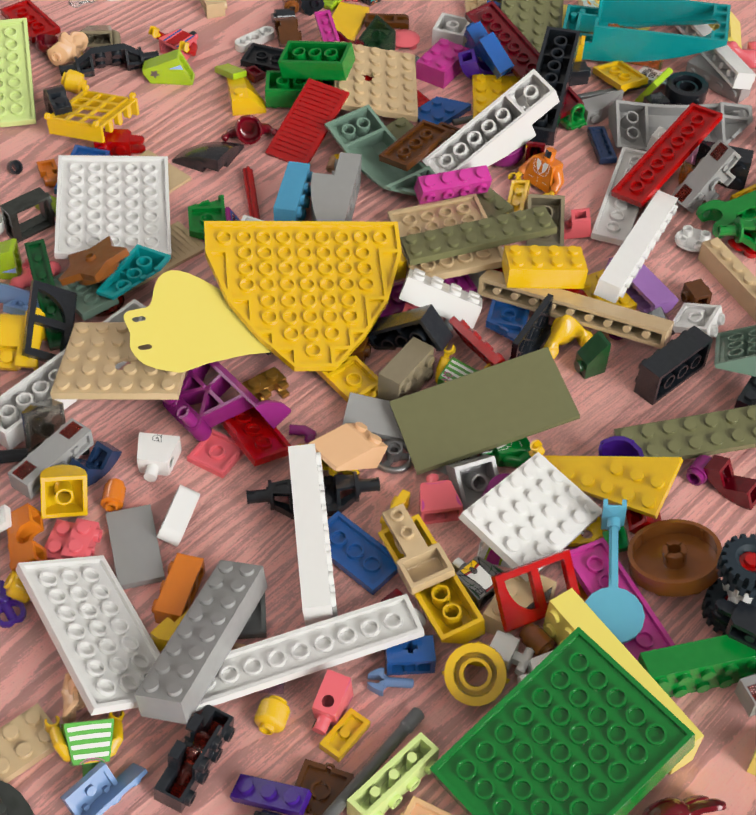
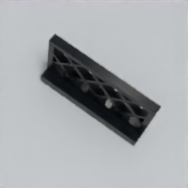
[508,293,554,360]

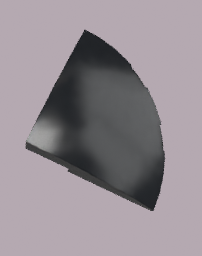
[172,142,244,172]

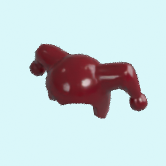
[221,115,278,145]

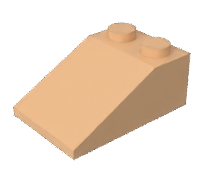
[308,422,388,471]

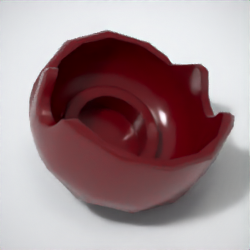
[35,34,58,55]

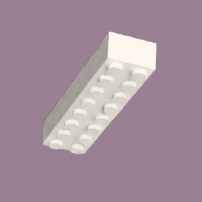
[288,443,338,626]

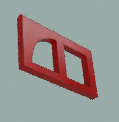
[491,549,581,633]

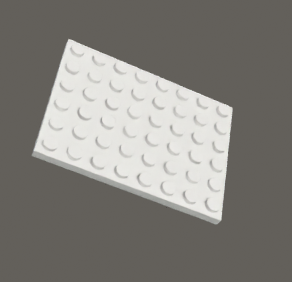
[54,155,171,259]

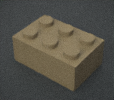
[378,337,435,401]

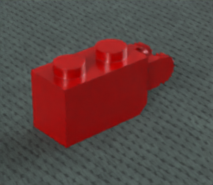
[93,128,146,156]

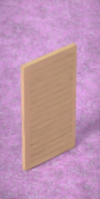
[107,221,205,294]

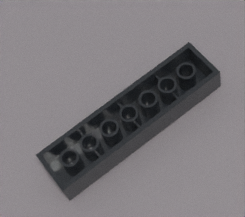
[530,26,580,146]

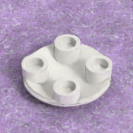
[674,225,711,252]

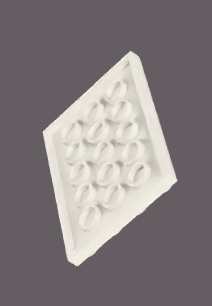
[459,452,602,582]

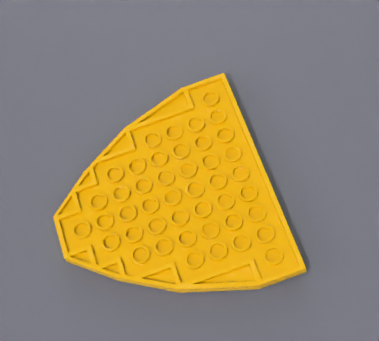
[204,221,402,371]

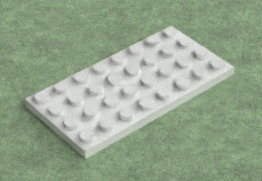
[15,555,160,716]

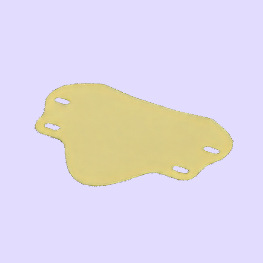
[124,270,271,373]

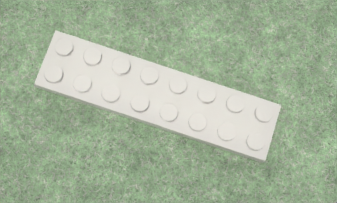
[591,146,646,246]

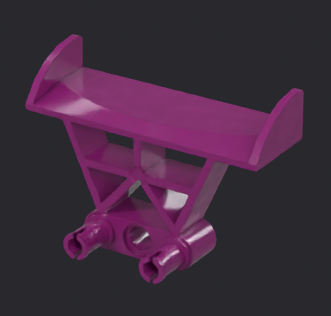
[162,361,291,441]

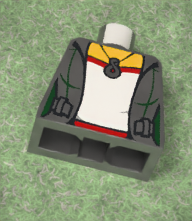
[452,556,505,611]

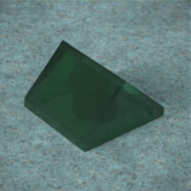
[358,15,396,51]

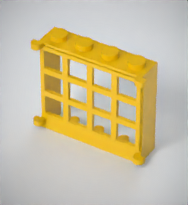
[44,85,139,143]

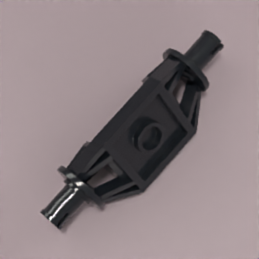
[59,43,159,77]
[246,471,380,520]

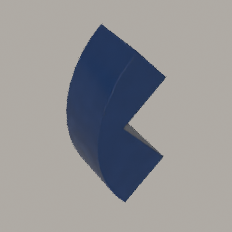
[69,441,122,487]

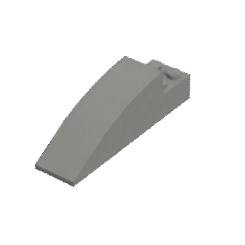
[311,152,362,221]

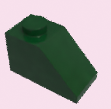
[574,331,611,379]

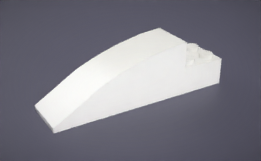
[422,69,560,174]

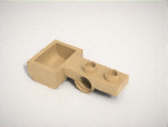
[382,503,455,595]

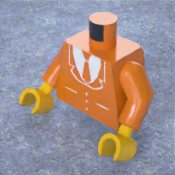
[508,147,564,195]

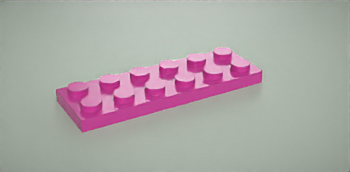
[570,537,675,661]

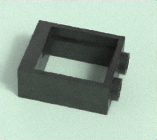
[0,187,55,243]

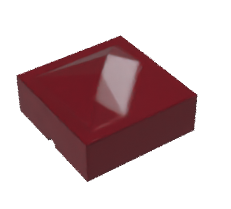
[245,65,266,83]

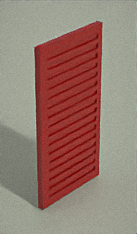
[265,78,350,163]

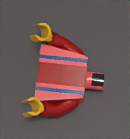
[148,26,198,60]

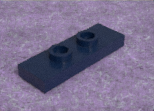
[587,126,617,164]

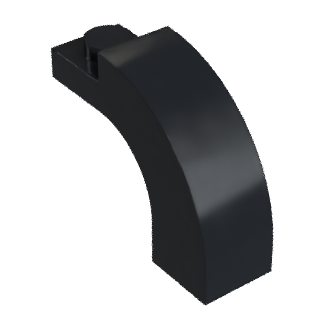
[43,85,72,116]

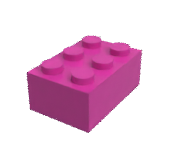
[416,38,469,89]

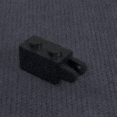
[711,598,756,650]

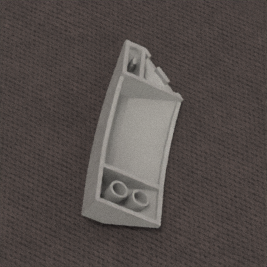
[608,100,753,152]

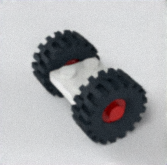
[701,533,756,635]

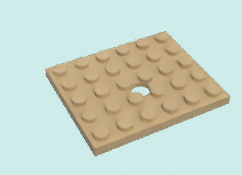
[333,41,418,122]
[387,193,503,280]
[50,322,186,400]

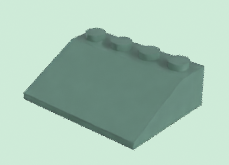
[714,325,756,377]

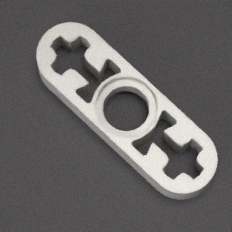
[235,26,275,53]

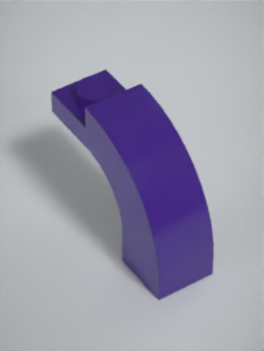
[458,48,513,80]

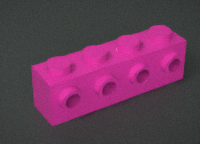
[414,165,492,204]

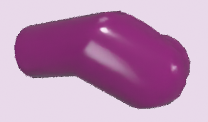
[289,424,317,443]

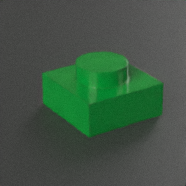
[602,526,629,553]

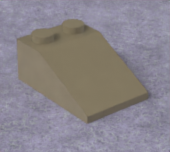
[525,194,565,246]

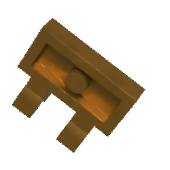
[241,366,290,402]

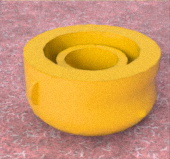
[441,641,510,706]

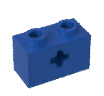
[384,635,436,676]

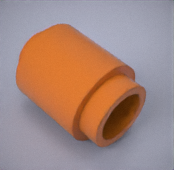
[101,478,126,512]

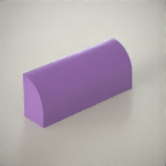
[605,257,679,314]

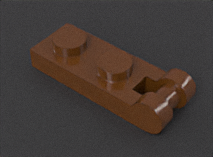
[365,13,409,30]

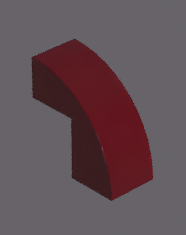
[704,455,756,510]

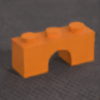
[6,503,48,572]

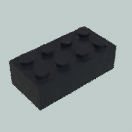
[634,325,713,405]

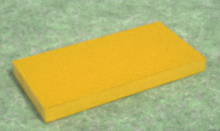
[321,2,370,41]

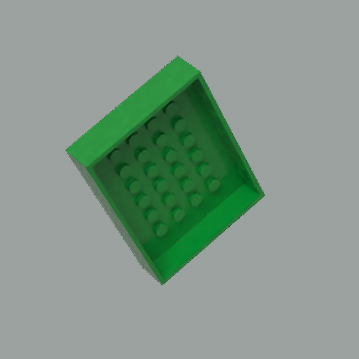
[429,627,695,815]

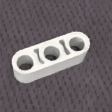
[156,484,200,547]

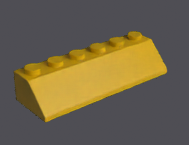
[378,514,485,644]

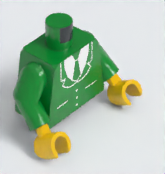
[479,437,545,468]

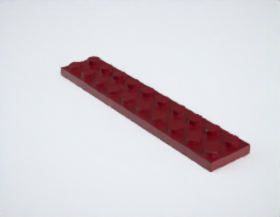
[465,0,584,118]

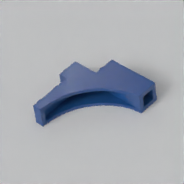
[464,21,514,79]

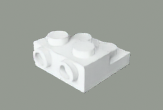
[673,302,725,337]

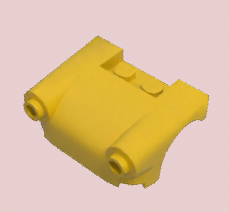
[0,308,47,371]

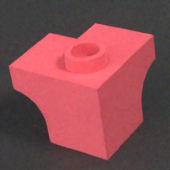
[564,208,592,239]

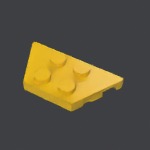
[316,355,378,403]

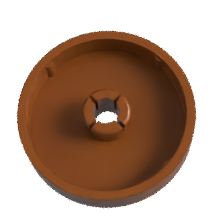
[627,519,722,597]

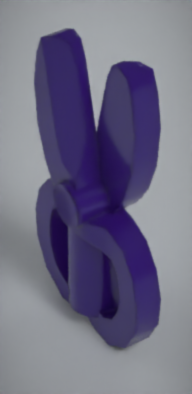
[0,580,27,628]

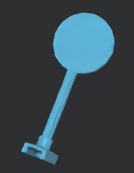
[585,499,645,644]

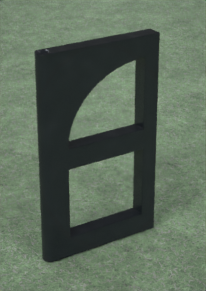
[22,280,77,362]

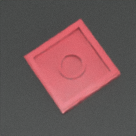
[187,428,244,478]

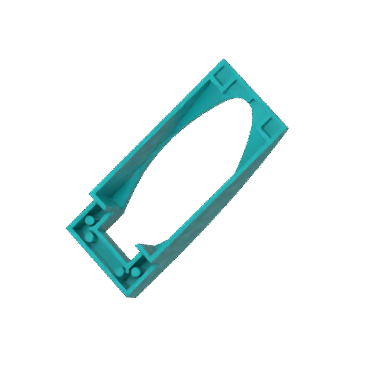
[563,0,731,62]

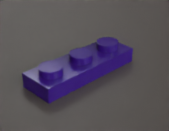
[230,774,312,815]

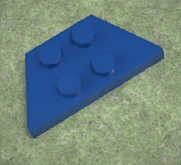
[417,96,472,125]
[485,299,530,341]

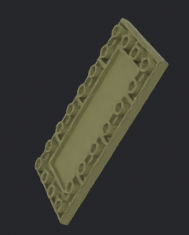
[389,347,580,475]

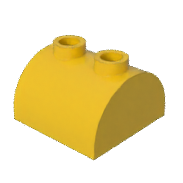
[40,465,88,519]

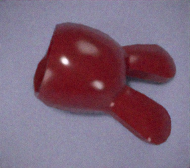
[642,795,726,815]

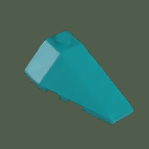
[96,244,171,300]

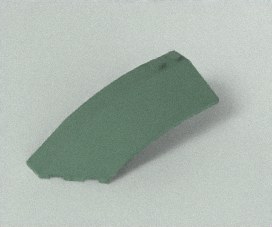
[324,104,435,197]

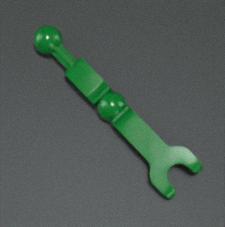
[696,190,756,238]

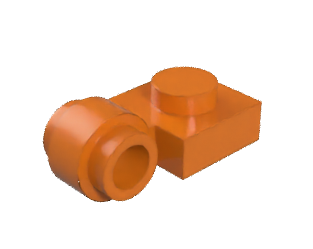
[36,159,58,188]

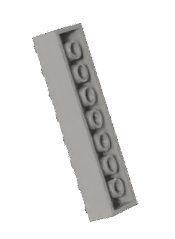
[134,560,268,725]

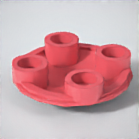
[388,29,420,50]

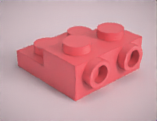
[44,518,103,560]

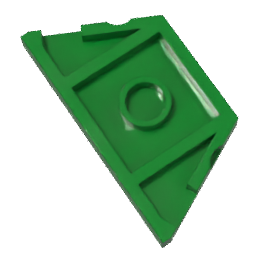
[188,195,226,240]

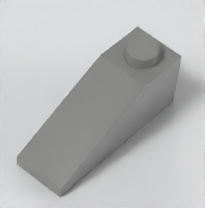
[578,90,624,126]

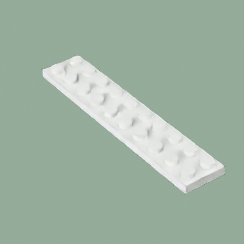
[195,594,424,712]

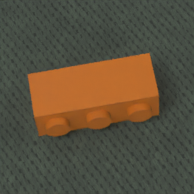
[151,553,205,624]

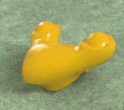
[543,315,593,359]

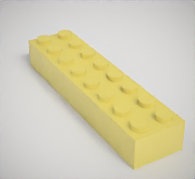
[543,588,704,775]

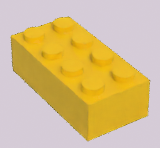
[501,245,588,289]

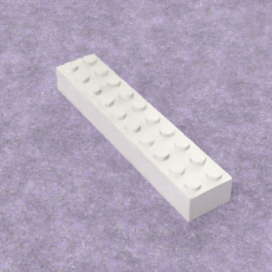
[0,299,146,450]

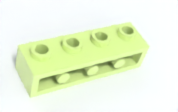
[347,732,439,815]

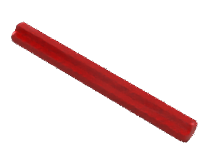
[242,166,260,219]

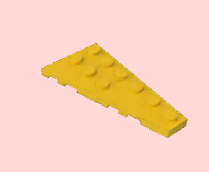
[544,455,683,519]

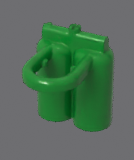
[559,103,587,130]

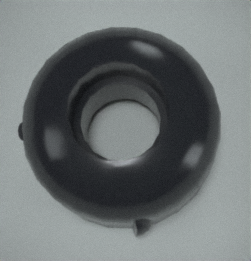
[664,71,709,105]

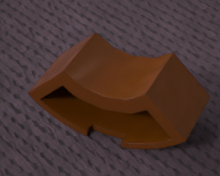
[274,16,302,47]

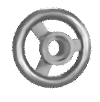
[378,439,413,474]

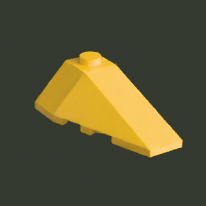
[226,77,266,116]

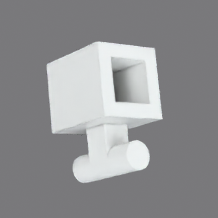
[490,630,534,676]

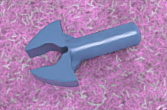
[367,667,414,696]

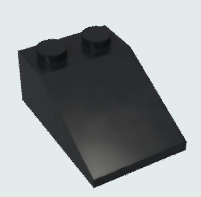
[693,140,754,191]

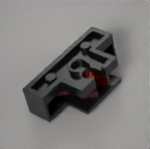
[154,704,236,813]

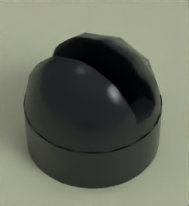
[7,160,23,174]

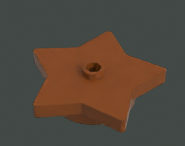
[58,236,130,286]

